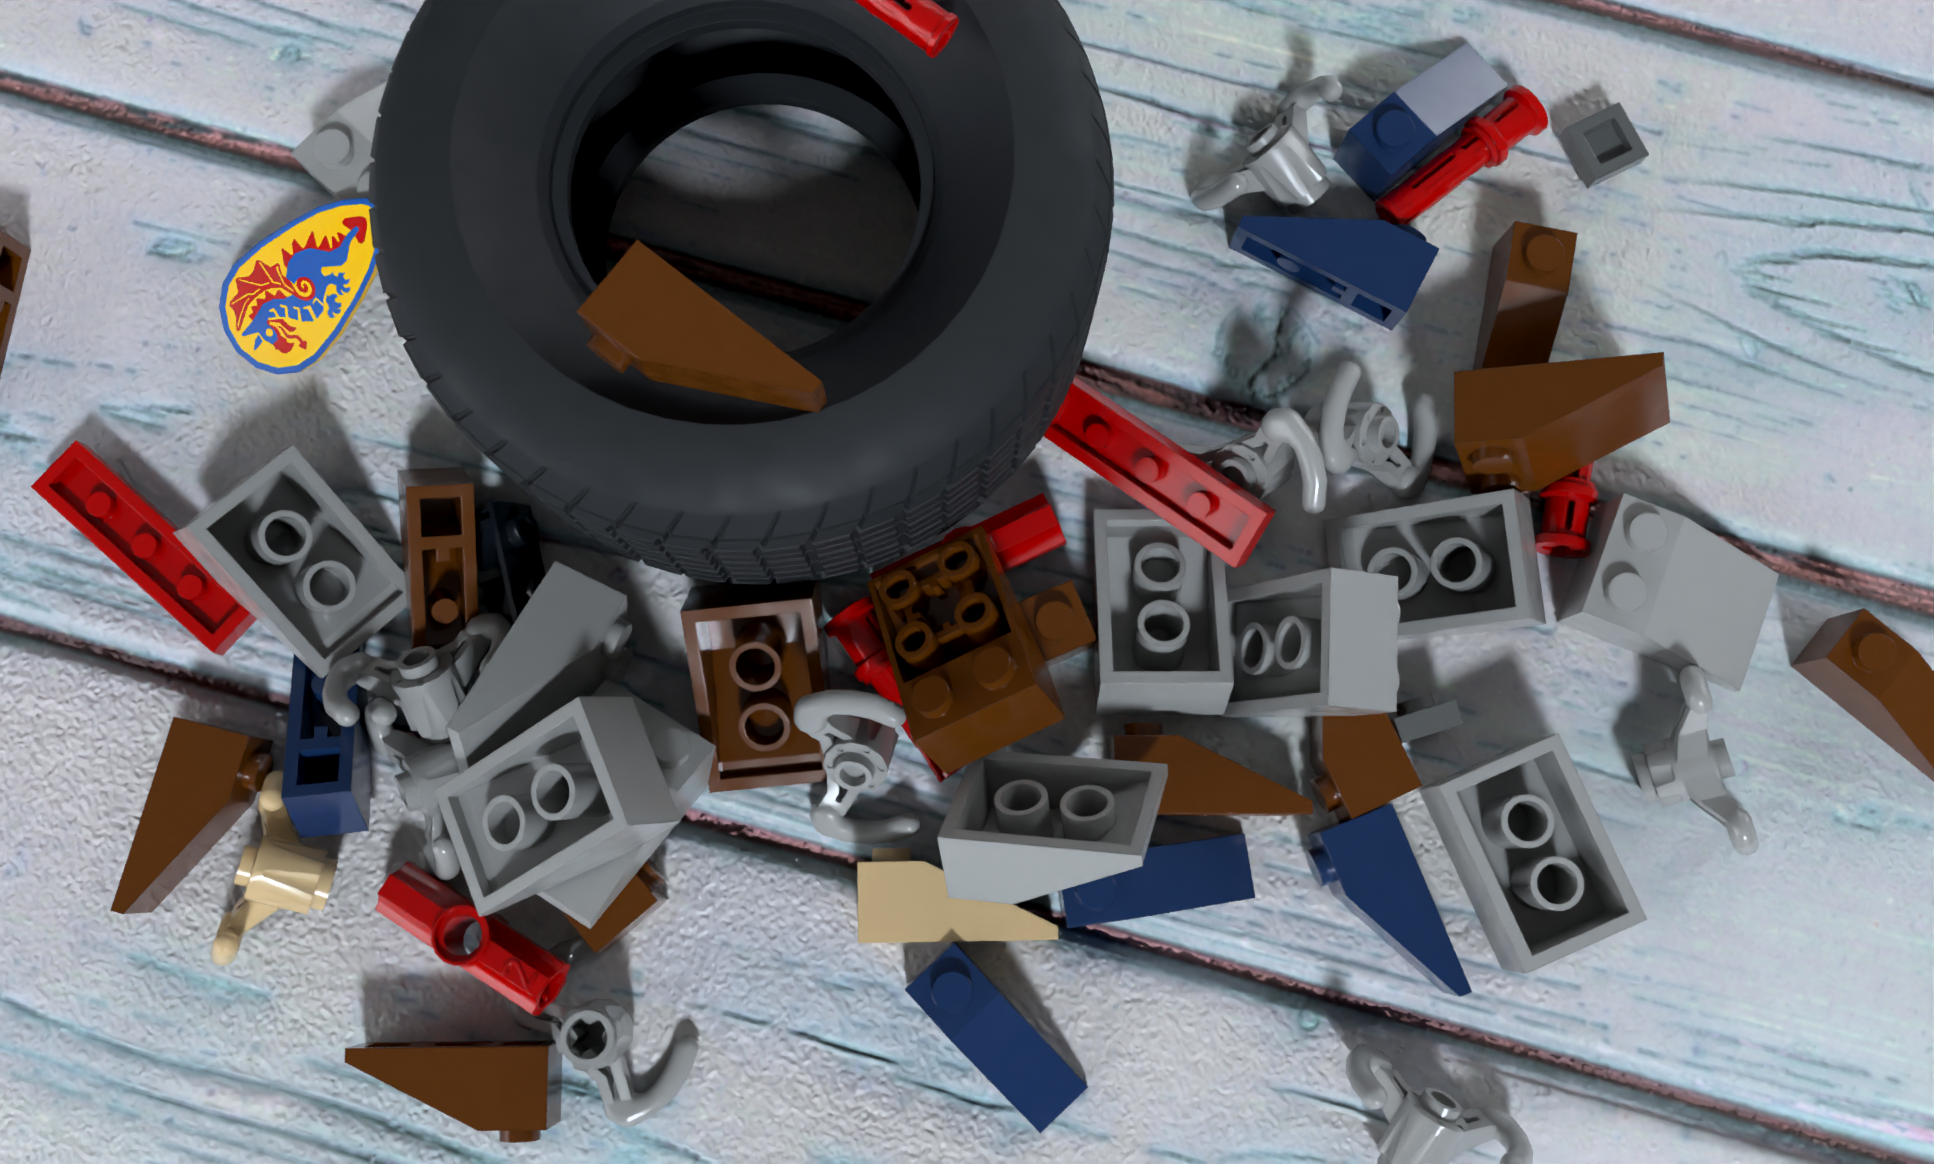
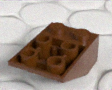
[867,525,1066,774]

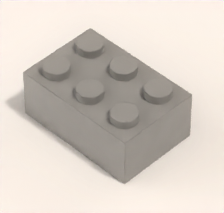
[1419,733,1648,974]

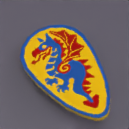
[219,198,379,375]

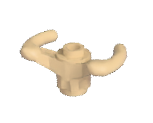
[210,771,338,966]

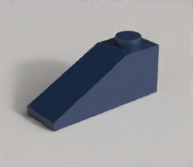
[1333,42,1508,202]
[1229,216,1440,331]
[281,643,372,838]
[1305,804,1472,997]
[1058,833,1255,928]
[905,941,1088,1133]

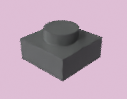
[1558,102,1649,189]
[1390,694,1464,743]

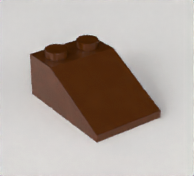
[1454,352,1670,495]
[680,579,831,793]

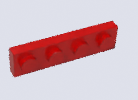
[1044,376,1276,568]
[31,440,257,656]

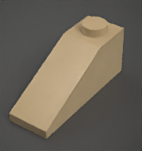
[857,848,1059,943]

